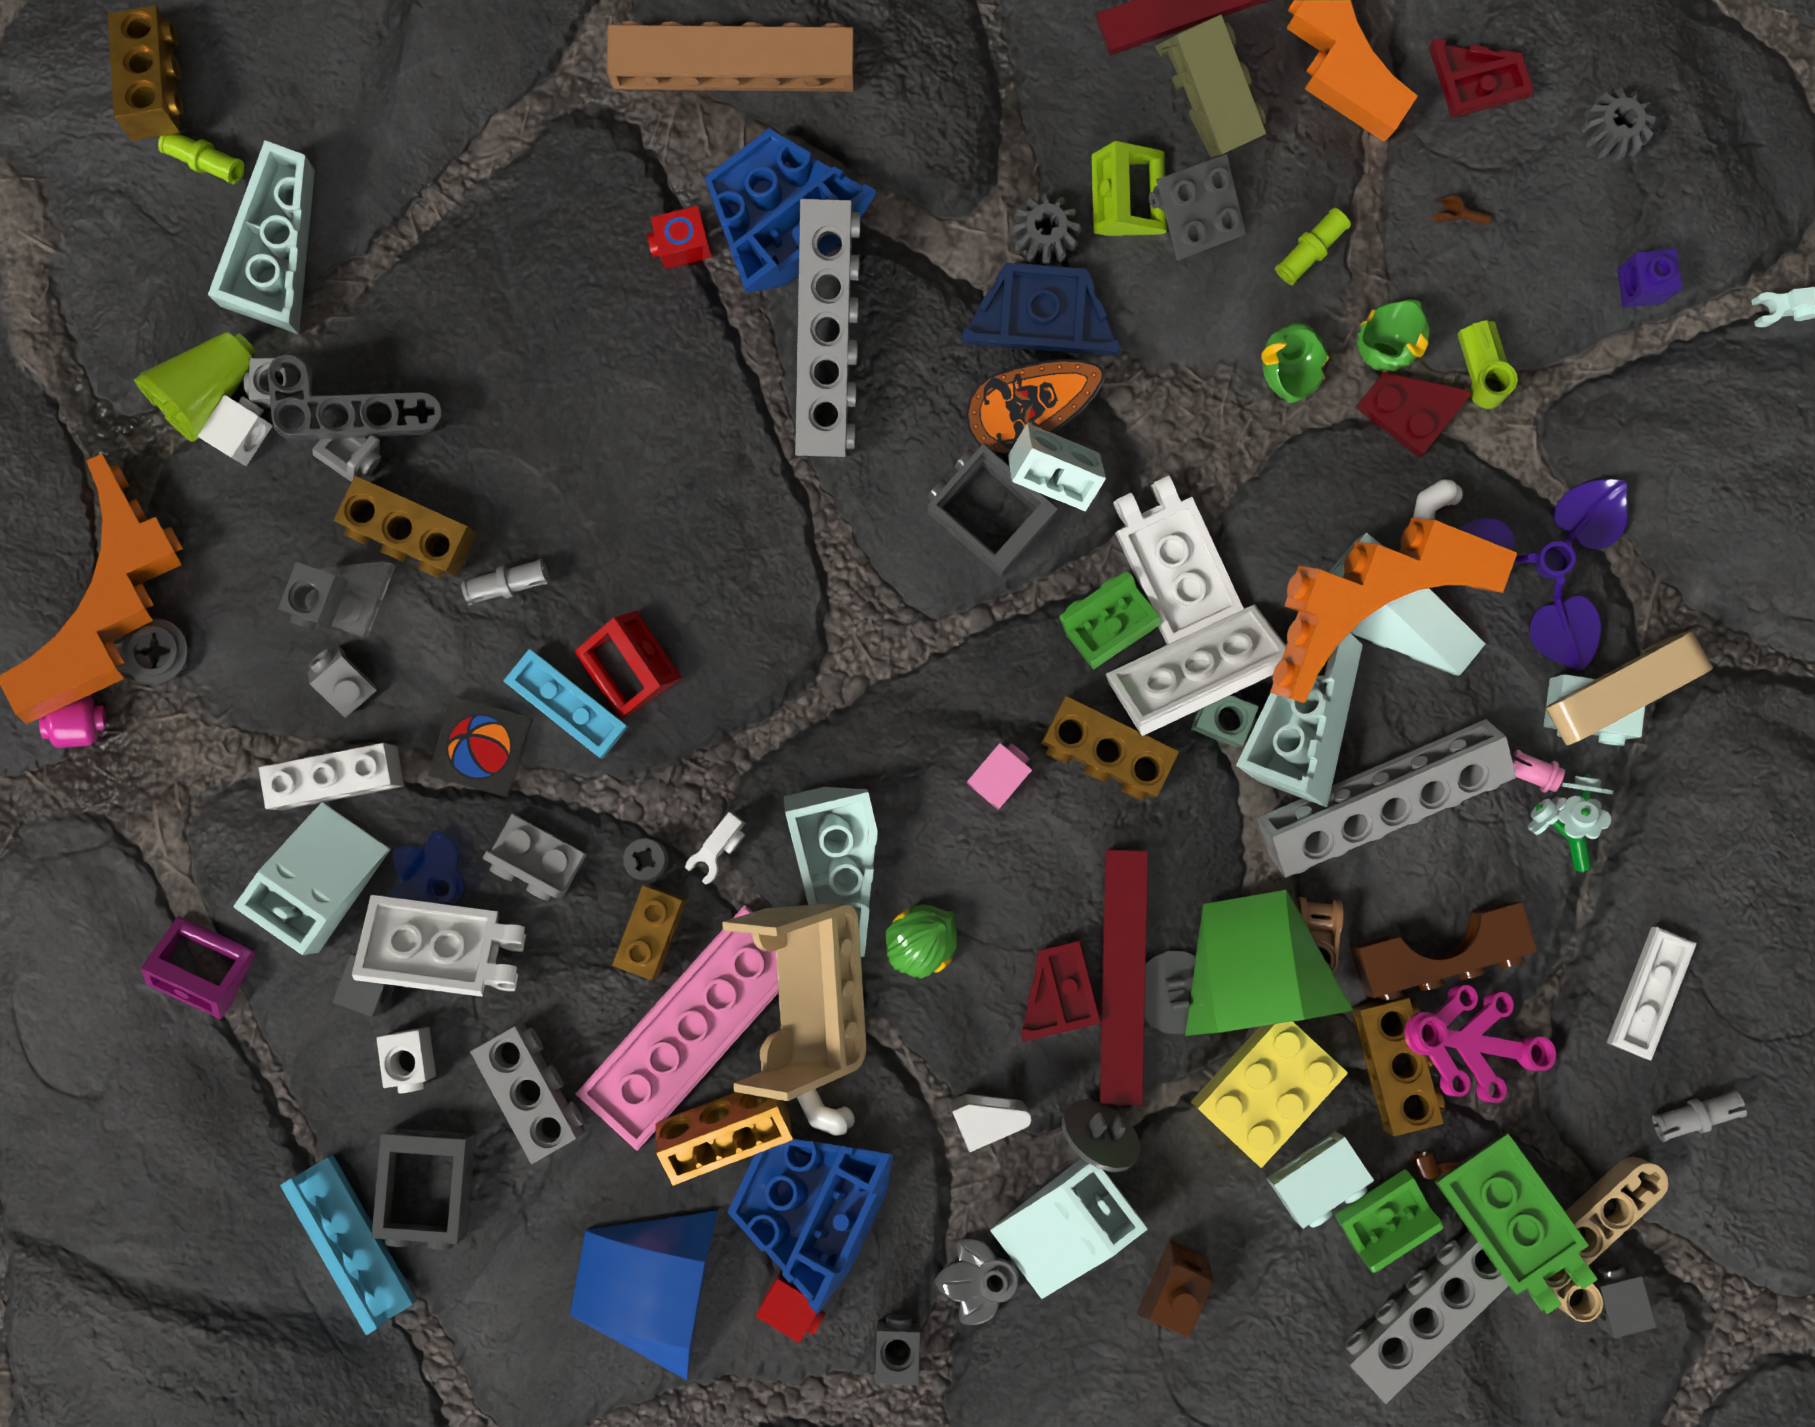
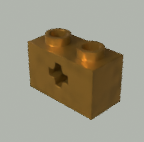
[612,885,688,981]

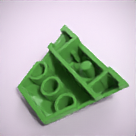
[1185,890,1354,1036]

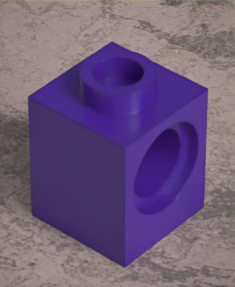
[1617,248,1683,308]

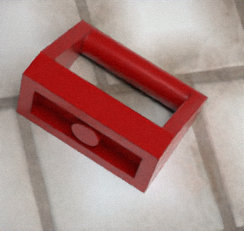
[574,610,682,720]

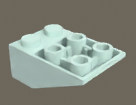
[233,802,391,955]
[990,1158,1148,1299]

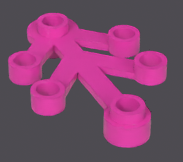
[1405,985,1556,1103]

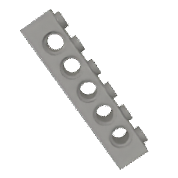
[795,199,860,457]
[1257,719,1516,878]
[1340,1228,1508,1404]

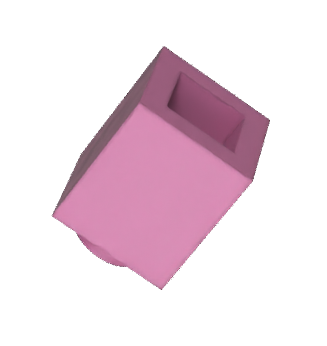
[966,743,1032,809]

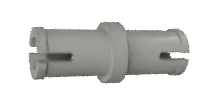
[461,558,550,605]
[1652,1090,1747,1142]

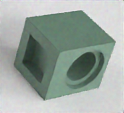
[1190,695,1258,748]

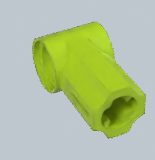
[1457,320,1518,409]

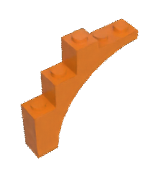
[1286,0,1418,142]
[0,454,183,724]
[1270,518,1517,703]

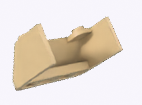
[722,903,866,1101]

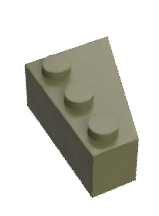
[1155,14,1266,157]

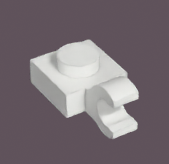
[685,812,746,884]

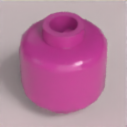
[39,695,107,748]

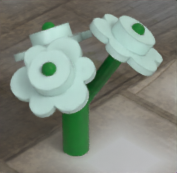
[1528,774,1613,872]

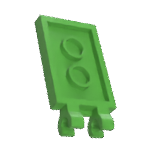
[1435,1133,1598,1314]

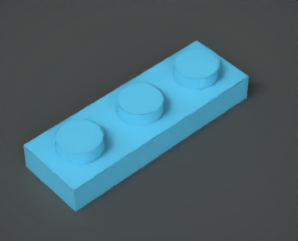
[504,649,628,759]

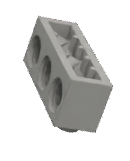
[470,1023,584,1165]

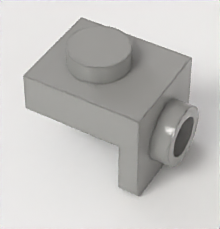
[312,419,381,482]
[307,645,377,718]

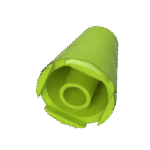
[134,332,256,442]

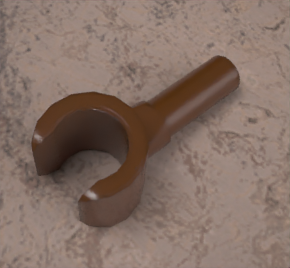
[1431,195,1491,225]
[1410,1151,1464,1179]

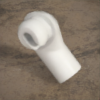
[797,1089,855,1136]

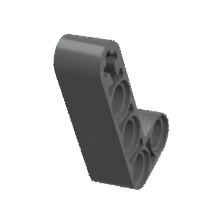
[268,355,441,440]

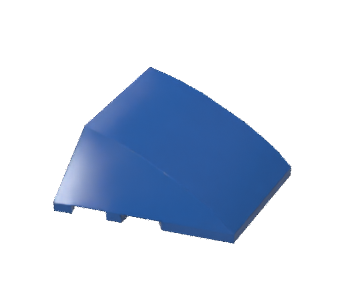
[704,128,876,293]
[728,1139,893,1314]
[570,1209,718,1380]

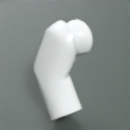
[1413,479,1463,520]

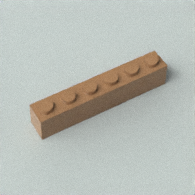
[607,21,854,92]

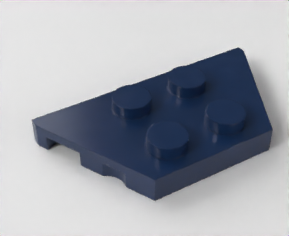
[961,263,1120,356]

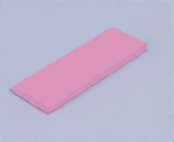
[576,905,779,1151]

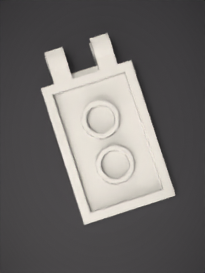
[1113,476,1244,645]
[352,895,526,997]

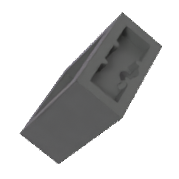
[927,444,1058,577]
[372,1128,476,1250]

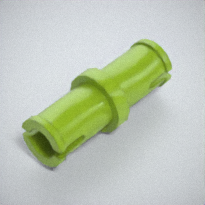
[158,133,244,184]
[1275,208,1351,286]

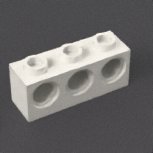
[259,743,404,810]

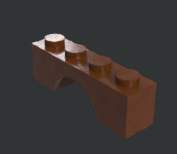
[1350,901,1537,1003]

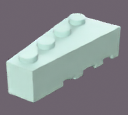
[208,140,315,334]
[1236,633,1363,807]

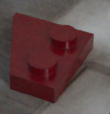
[1429,38,1534,119]
[1355,372,1472,458]
[1021,940,1102,1042]

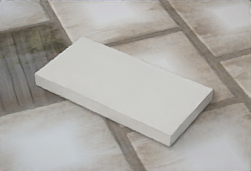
[1106,604,1286,736]

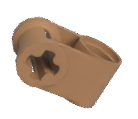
[1295,896,1343,973]

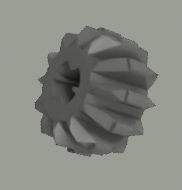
[1580,87,1657,163]
[1011,193,1081,266]

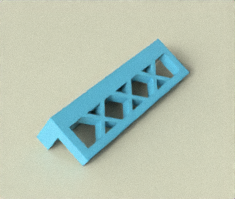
[280,1155,417,1335]

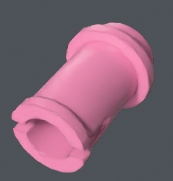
[1511,749,1565,793]

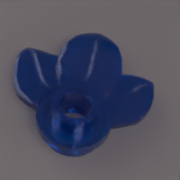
[388,831,464,906]

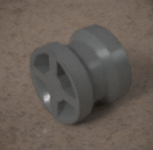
[623,838,669,880]

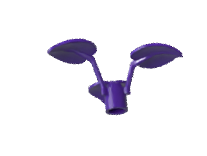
[1458,479,1627,671]

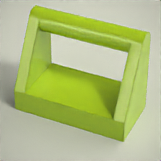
[1092,141,1167,236]

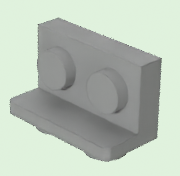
[483,814,587,901]

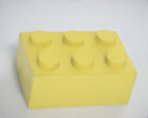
[1191,1021,1348,1168]

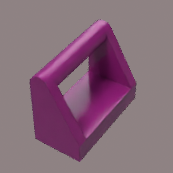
[141,916,255,1020]

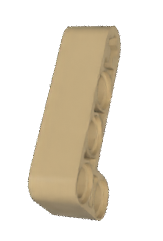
[1545,630,1713,745]
[1545,1156,1668,1322]

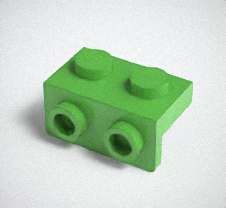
[1060,571,1162,670]
[1335,1169,1444,1273]

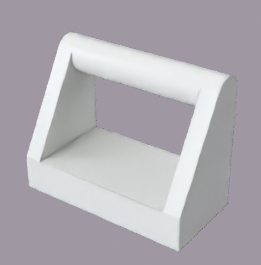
[951,1094,1031,1152]

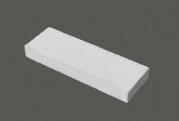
[1607,927,1697,1061]

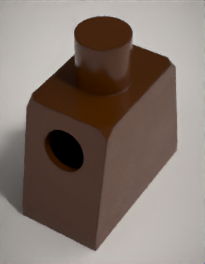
[1137,1239,1213,1338]

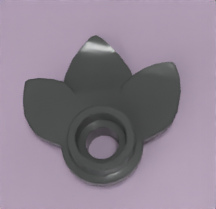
[935,1238,1019,1325]

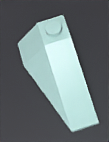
[1329,533,1485,676]
[784,787,878,957]

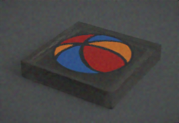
[428,696,533,798]

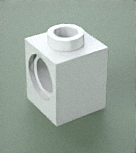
[197,395,273,466]
[376,1027,436,1093]

